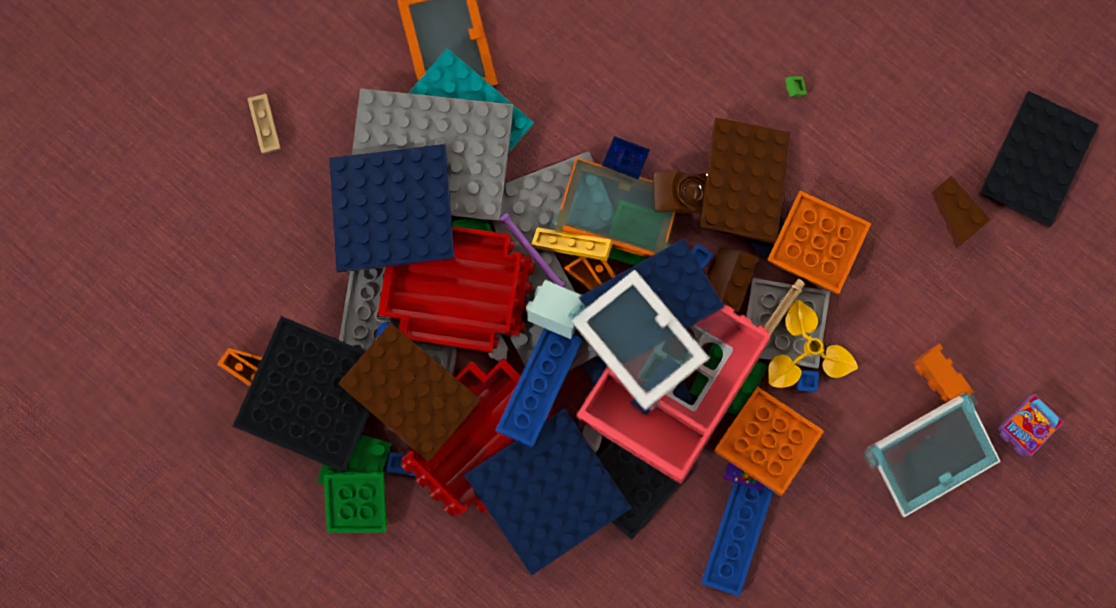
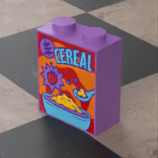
[997,394,1064,457]

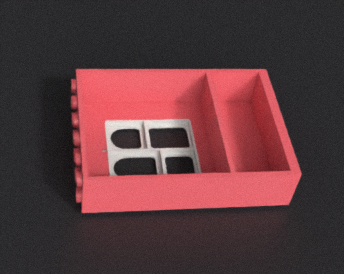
[577,305,771,484]

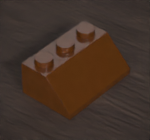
[708,247,759,315]

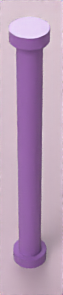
[499,213,566,288]

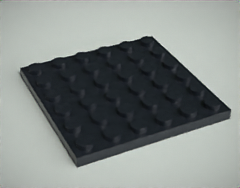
[232,316,370,473]

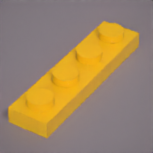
[531,228,613,261]

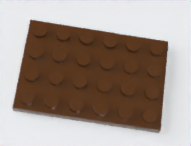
[699,117,791,244]
[338,323,482,462]

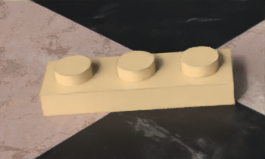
[247,94,281,155]

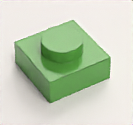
[785,76,807,97]

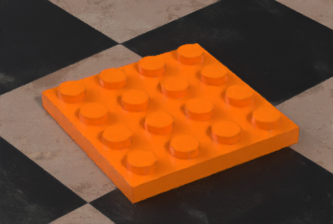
[767,191,871,295]
[714,386,824,496]

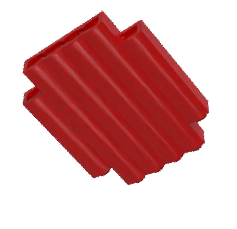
[377,226,535,353]
[401,359,557,517]

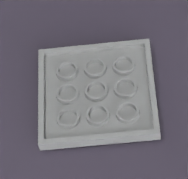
[746,278,830,369]

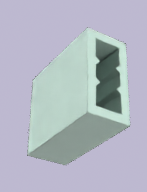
[526,280,585,339]

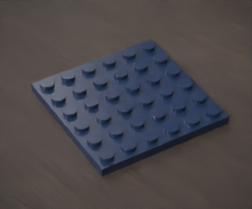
[329,144,455,273]
[465,408,631,576]

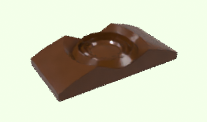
[653,171,707,214]

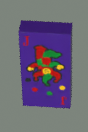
[724,461,764,491]

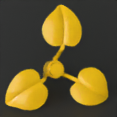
[768,299,858,388]

